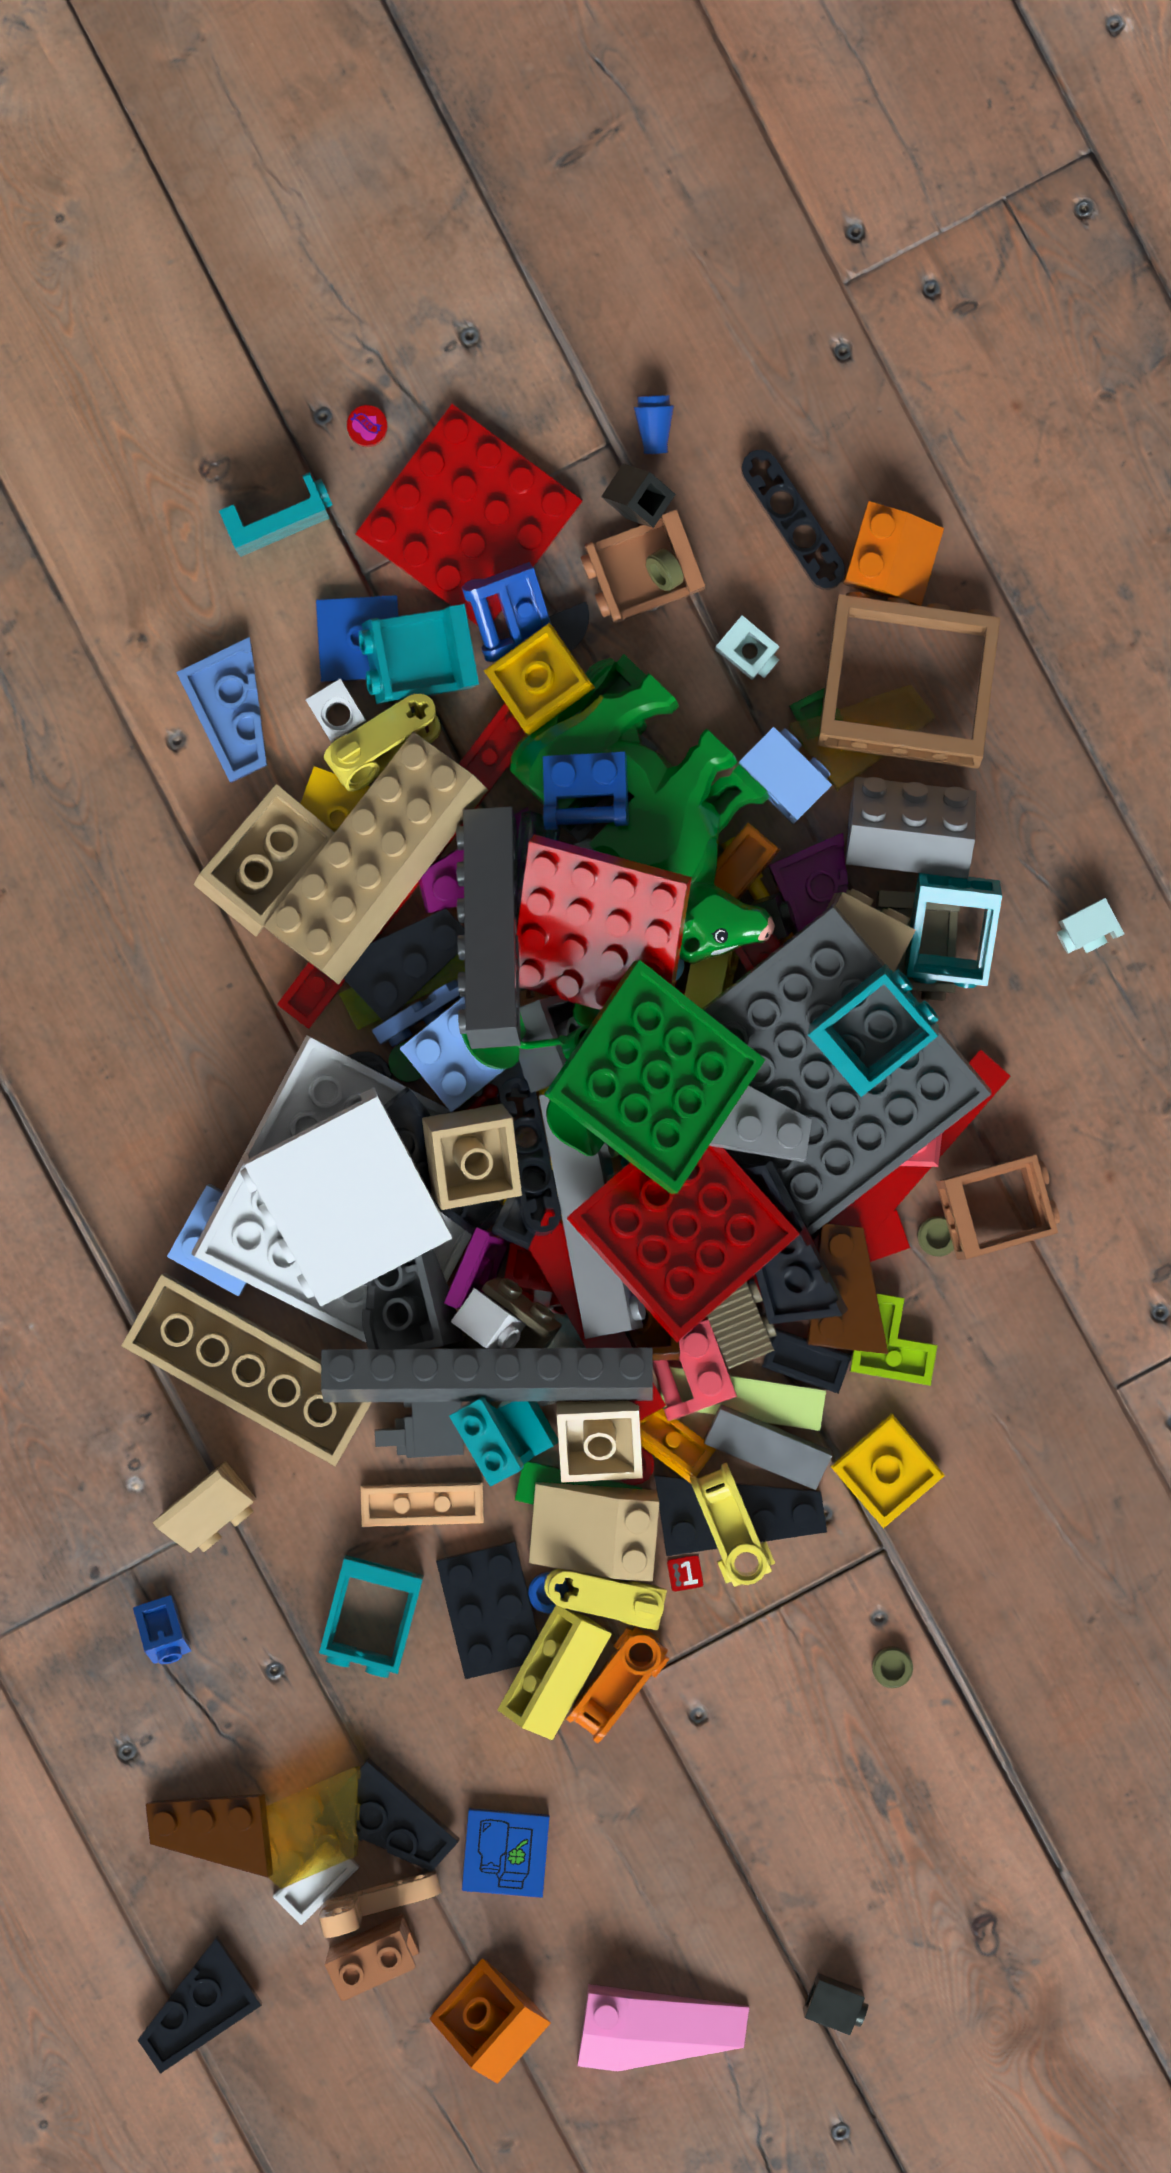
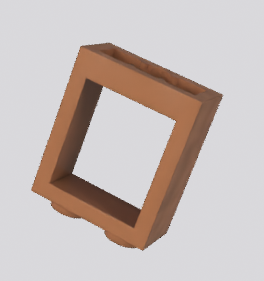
[935,1154,1060,1260]

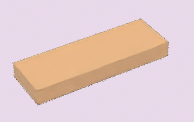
[361,1481,484,1527]

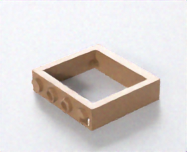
[817,592,1000,769]

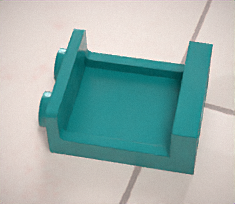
[219,472,333,557]
[358,604,479,704]
[449,1397,559,1487]

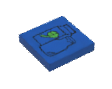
[462,1808,550,1898]

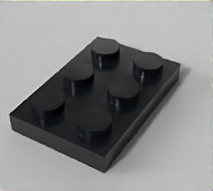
[436,1541,538,1680]

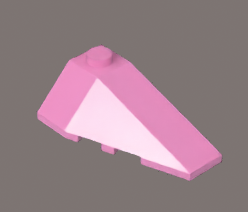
[578,1984,749,2071]

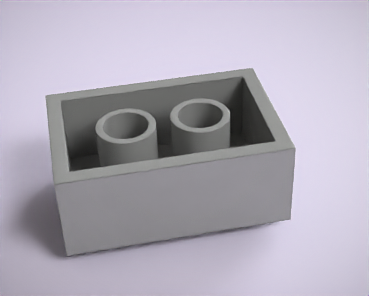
[846,777,976,879]

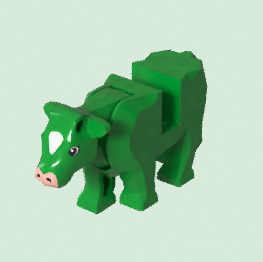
[510,654,775,964]

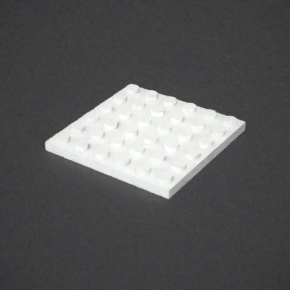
[191,1035,472,1342]

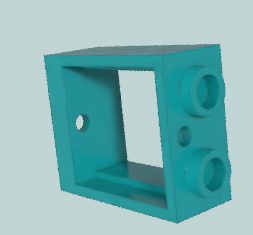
[905,873,1002,988]
[808,964,940,1097]
[319,1555,424,1678]

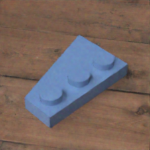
[176,637,268,783]
[372,980,462,1047]

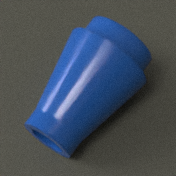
[634,395,674,454]

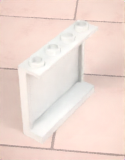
[240,1087,452,1307]

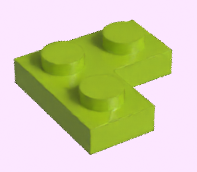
[849,1293,937,1386]

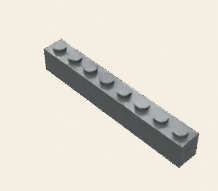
[321,1348,653,1403]

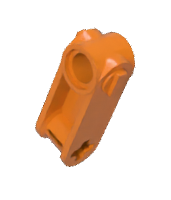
[565,1626,670,1744]

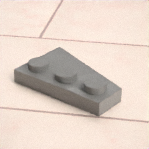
[709,1086,812,1162]

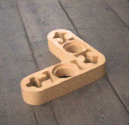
[319,1872,442,1938]

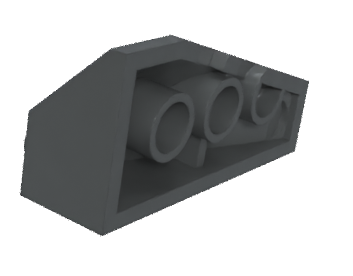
[362,1249,464,1349]

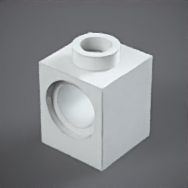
[306,679,367,743]
[451,1288,526,1349]

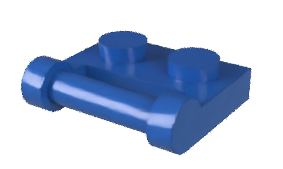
[462,562,551,662]
[543,752,629,830]

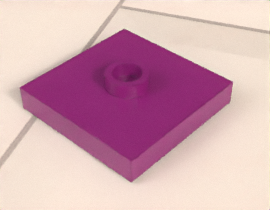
[444,1227,511,1309]

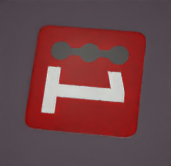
[667,1555,704,1592]

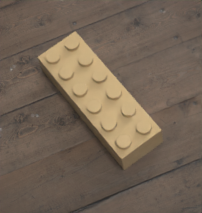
[263,732,488,984]
[121,1273,372,1467]

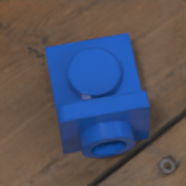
[133,1595,191,1664]

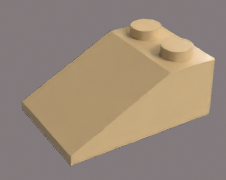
[193,784,335,936]
[153,1461,256,1553]
[529,1482,659,1581]

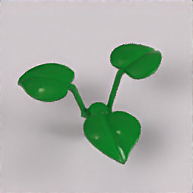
[461,1003,605,1156]

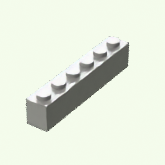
[539,1095,646,1339]

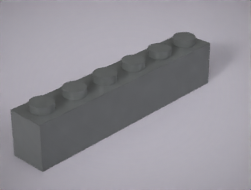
[456,806,521,1049]

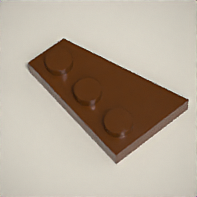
[806,1223,888,1354]

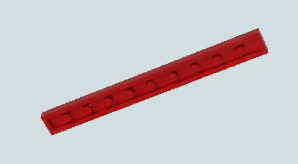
[276,703,526,1029]

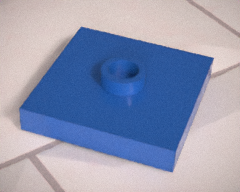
[316,595,399,683]

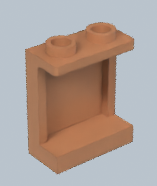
[580,510,705,624]
[324,1914,420,2001]

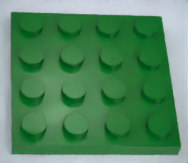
[544,960,766,1194]

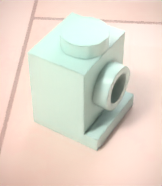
[715,615,780,680]
[1057,898,1124,954]

